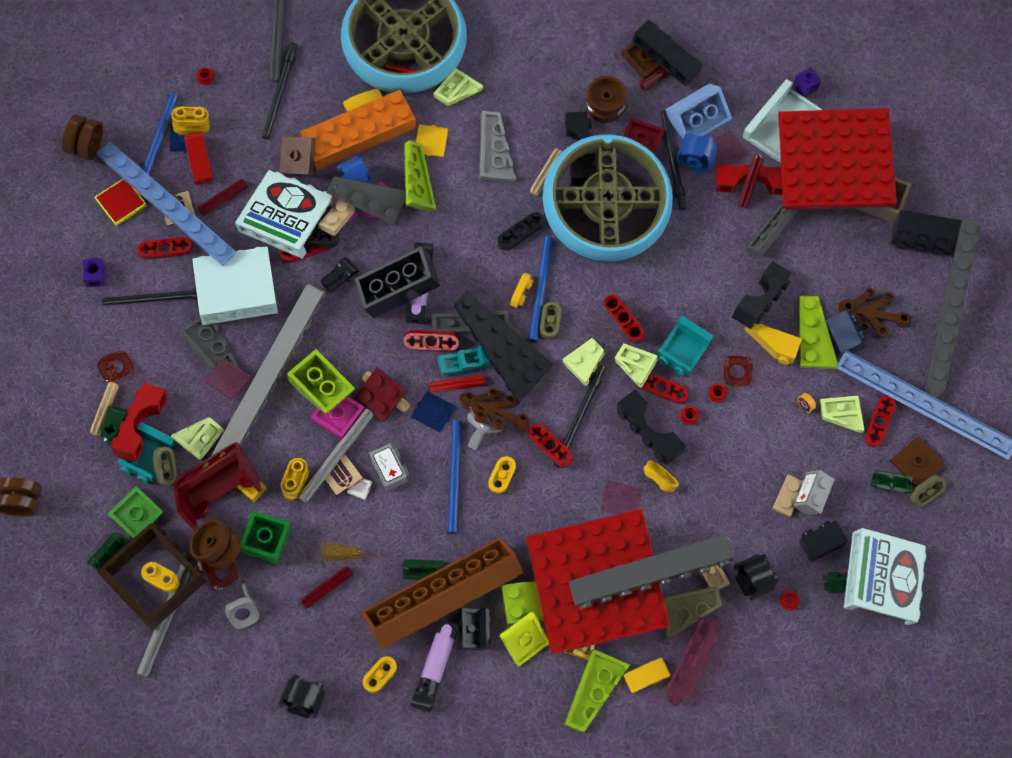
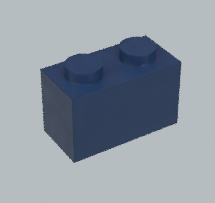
[826,310,867,354]

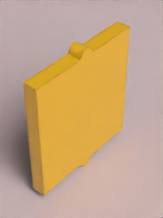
[416,125,448,157]

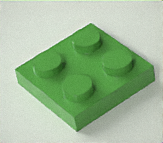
[108,486,164,539]

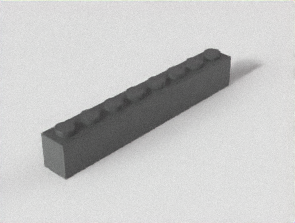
[568,534,733,609]

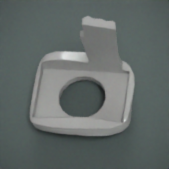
[467,409,502,450]
[225,584,260,629]

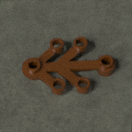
[838,288,911,339]
[459,388,530,431]

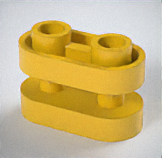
[171,107,210,135]
[281,458,309,501]

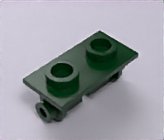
[870,470,913,494]
[87,532,128,571]
[403,559,443,579]
[823,572,848,593]

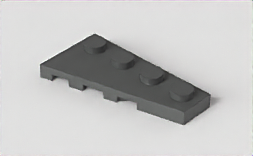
[327,176,406,225]
[179,316,242,387]

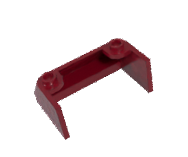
[174,442,262,531]

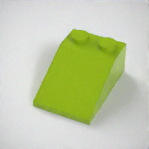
[287,349,355,414]
[501,582,545,628]

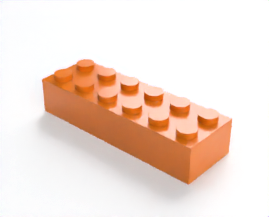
[300,90,416,171]

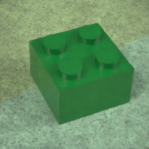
[240,511,292,566]

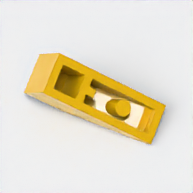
[744,324,802,365]

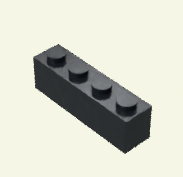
[632,19,703,87]

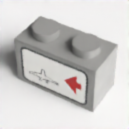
[369,443,409,492]
[793,470,835,515]

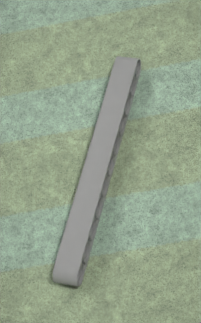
[212,284,326,456]

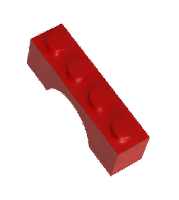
[715,164,782,195]
[111,382,168,463]

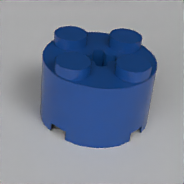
[676,133,718,174]
[337,155,374,184]

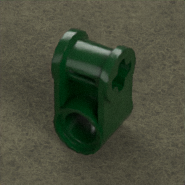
[101,406,128,445]

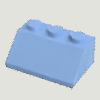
[665,83,732,138]

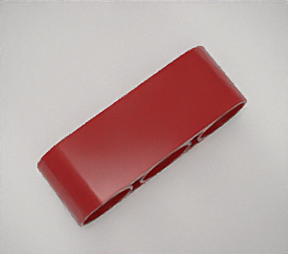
[184,132,213,185]
[604,294,645,344]

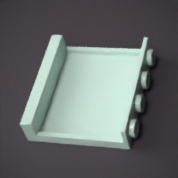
[743,79,822,162]
[193,247,278,325]

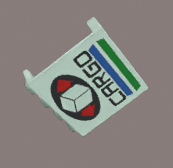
[235,170,335,259]
[844,528,926,625]

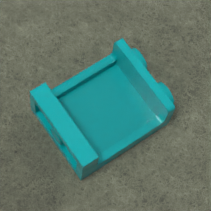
[656,316,714,377]
[118,422,177,484]

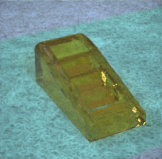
[321,542,363,562]

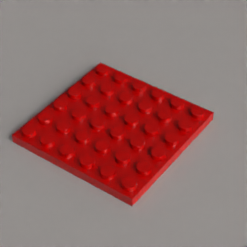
[778,108,897,210]
[526,509,670,655]

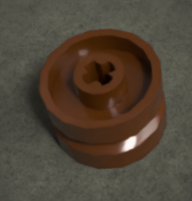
[586,76,627,123]
[62,114,104,161]
[0,477,42,517]
[189,519,242,570]

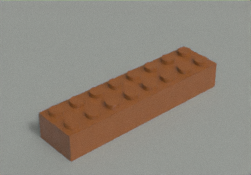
[360,537,523,650]

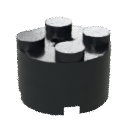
[734,554,779,600]
[278,675,326,719]

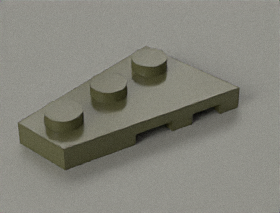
[664,586,722,639]

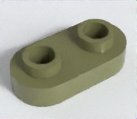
[540,302,562,339]
[153,447,177,486]
[910,475,946,507]

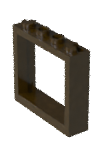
[97,523,206,631]

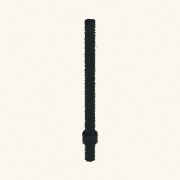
[262,42,298,140]
[661,111,686,211]
[102,288,198,305]
[553,365,606,468]

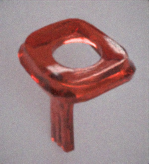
[97,351,134,383]
[723,356,753,387]
[197,561,238,590]

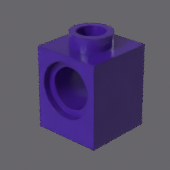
[793,67,821,98]
[83,257,105,287]

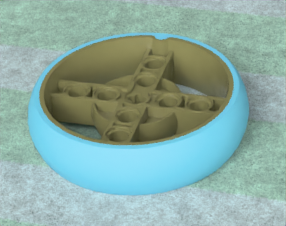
[341,0,467,94]
[543,134,673,262]

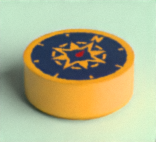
[797,393,816,413]

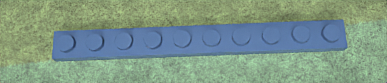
[97,142,236,266]
[836,350,1012,460]

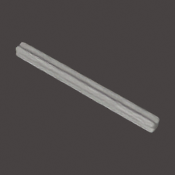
[298,409,374,503]
[137,565,190,677]

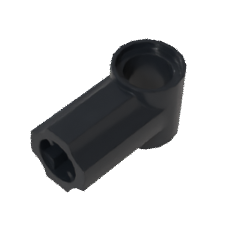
[320,257,359,293]

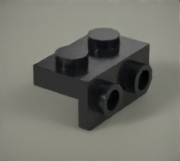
[459,607,492,650]

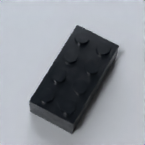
[891,209,961,258]
[355,246,440,318]

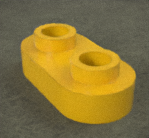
[510,272,534,308]
[488,456,516,494]
[643,460,679,492]
[141,562,179,593]
[363,656,397,693]

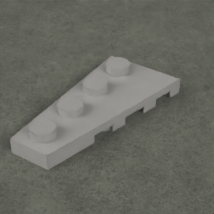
[479,111,517,182]

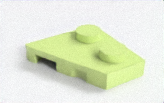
[434,68,483,106]
[562,338,605,386]
[615,343,658,388]
[819,396,864,433]
[171,417,224,460]

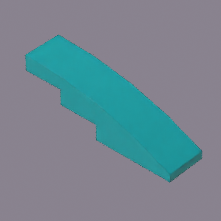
[437,345,492,376]

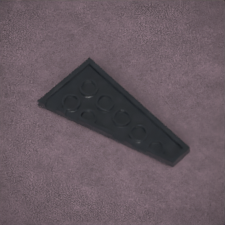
[454,291,554,405]

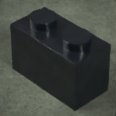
[799,521,848,562]

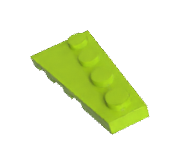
[404,140,436,212]
[799,296,838,369]
[564,649,630,733]

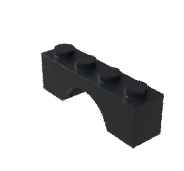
[565,111,597,185]
[732,261,792,329]
[617,389,686,465]

